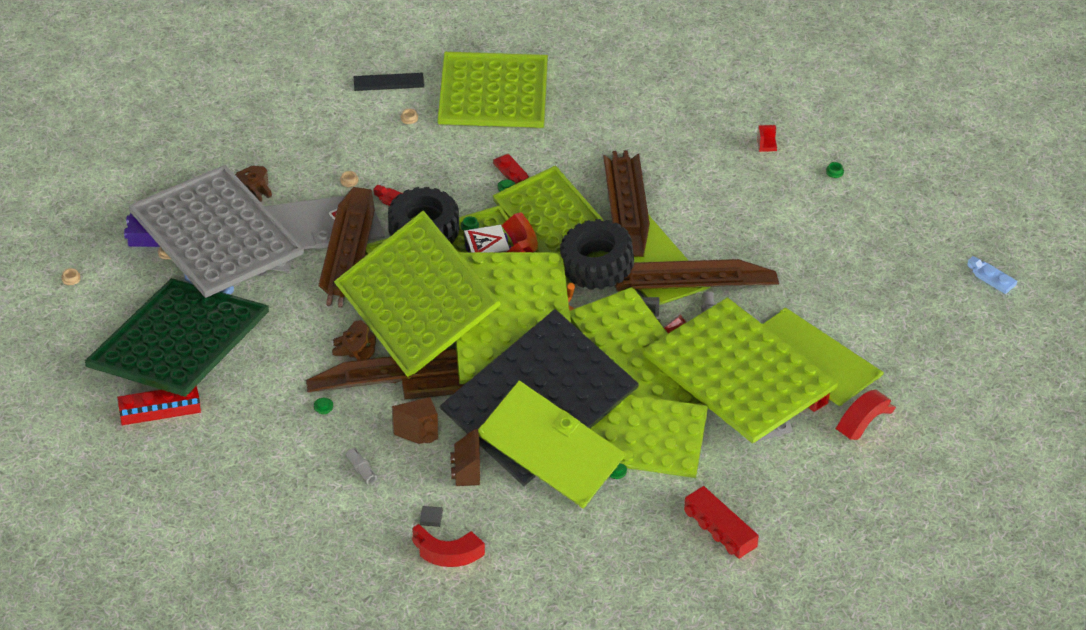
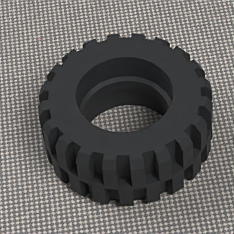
[388,187,459,244]
[560,219,634,290]

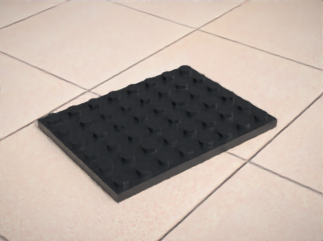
[440,309,639,486]

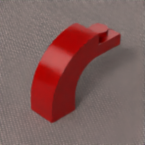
[501,212,538,252]
[835,389,896,440]
[412,524,485,567]

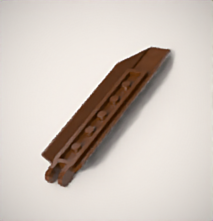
[603,150,650,257]
[318,187,375,307]
[615,259,779,292]
[306,349,458,392]

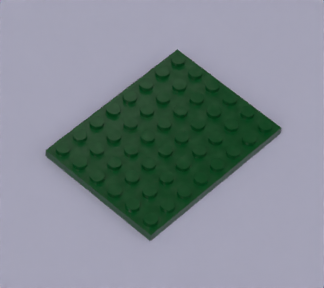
[85,278,269,397]

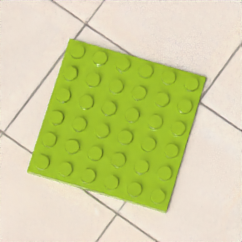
[438,51,548,128]

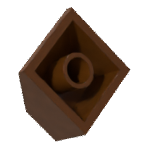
[392,397,438,444]
[450,429,480,486]

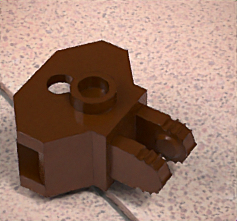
[235,166,272,202]
[332,320,376,360]

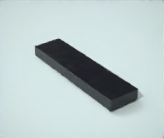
[353,72,424,91]

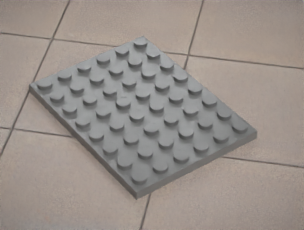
[129,165,304,298]

